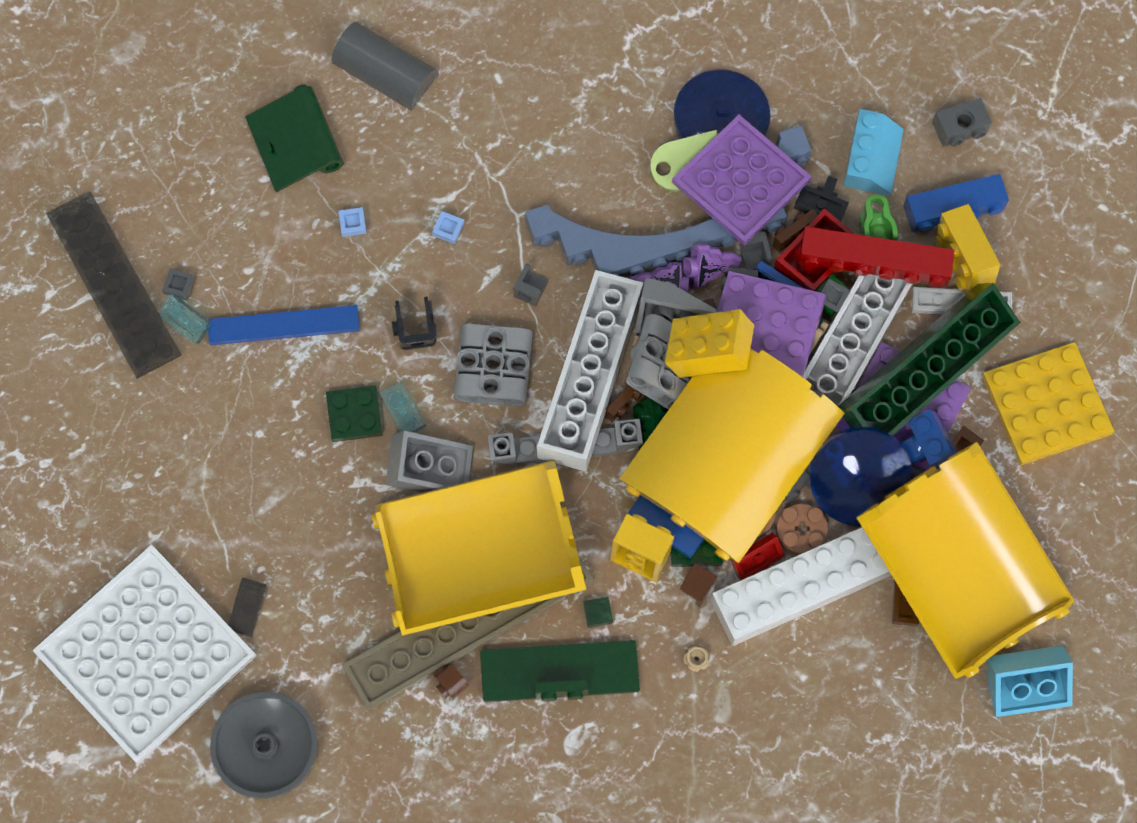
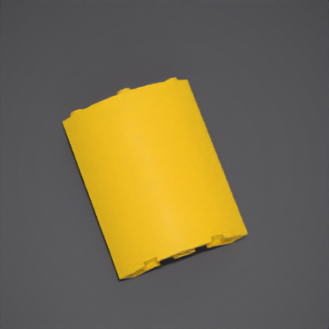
[619,348,844,563]
[857,442,1075,679]
[372,460,587,636]

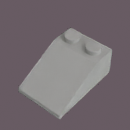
[635,278,717,335]
[386,431,473,492]

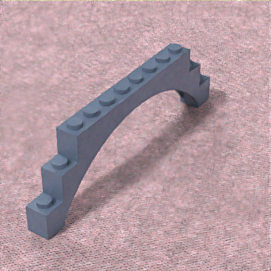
[525,125,812,277]

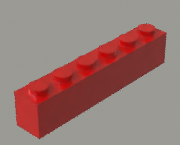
[799,226,955,288]

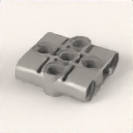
[626,314,693,409]
[453,324,533,407]

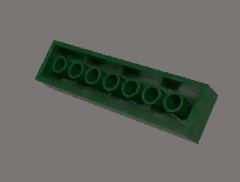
[838,283,1021,448]

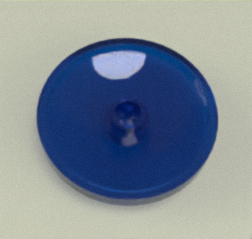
[673,70,770,139]
[810,427,914,527]

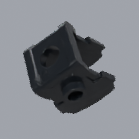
[392,296,436,350]

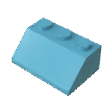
[843,109,904,196]
[987,645,1073,717]

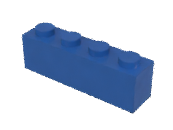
[903,174,1009,232]

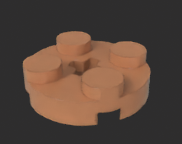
[776,504,828,555]

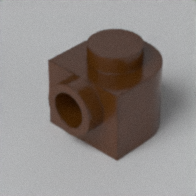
[433,664,469,699]

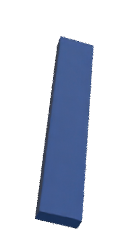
[208,305,360,345]

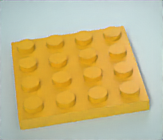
[982,342,1115,466]

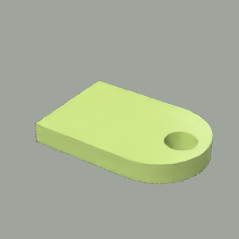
[651,130,717,191]

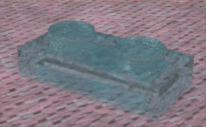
[158,294,212,344]
[379,382,426,433]

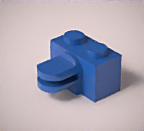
[893,409,957,470]

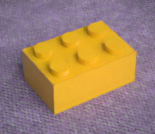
[935,204,1000,295]
[665,309,754,378]
[610,514,674,583]

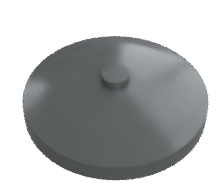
[210,692,318,799]

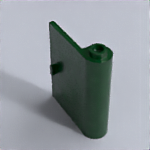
[245,84,344,192]

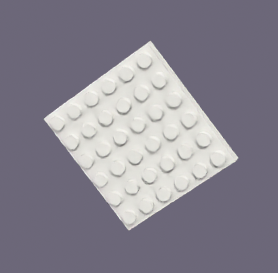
[33,544,256,765]

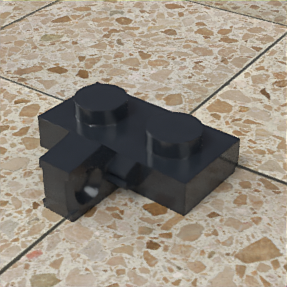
[794,176,849,222]

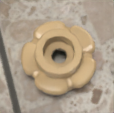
[684,646,709,672]

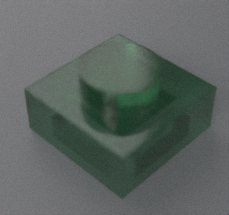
[583,597,613,628]

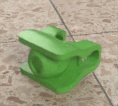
[859,194,898,241]

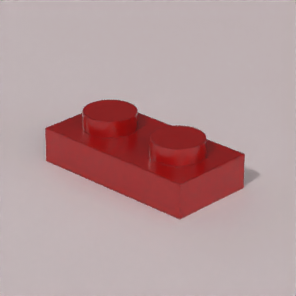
[730,533,785,581]

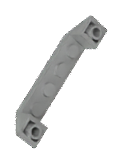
[488,419,643,466]

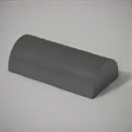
[332,22,439,111]

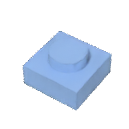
[338,207,367,237]
[432,211,465,244]

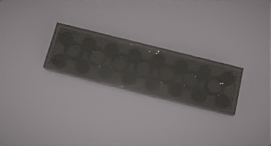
[46,191,182,379]

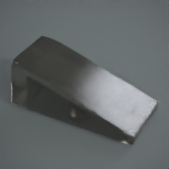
[228,578,268,637]

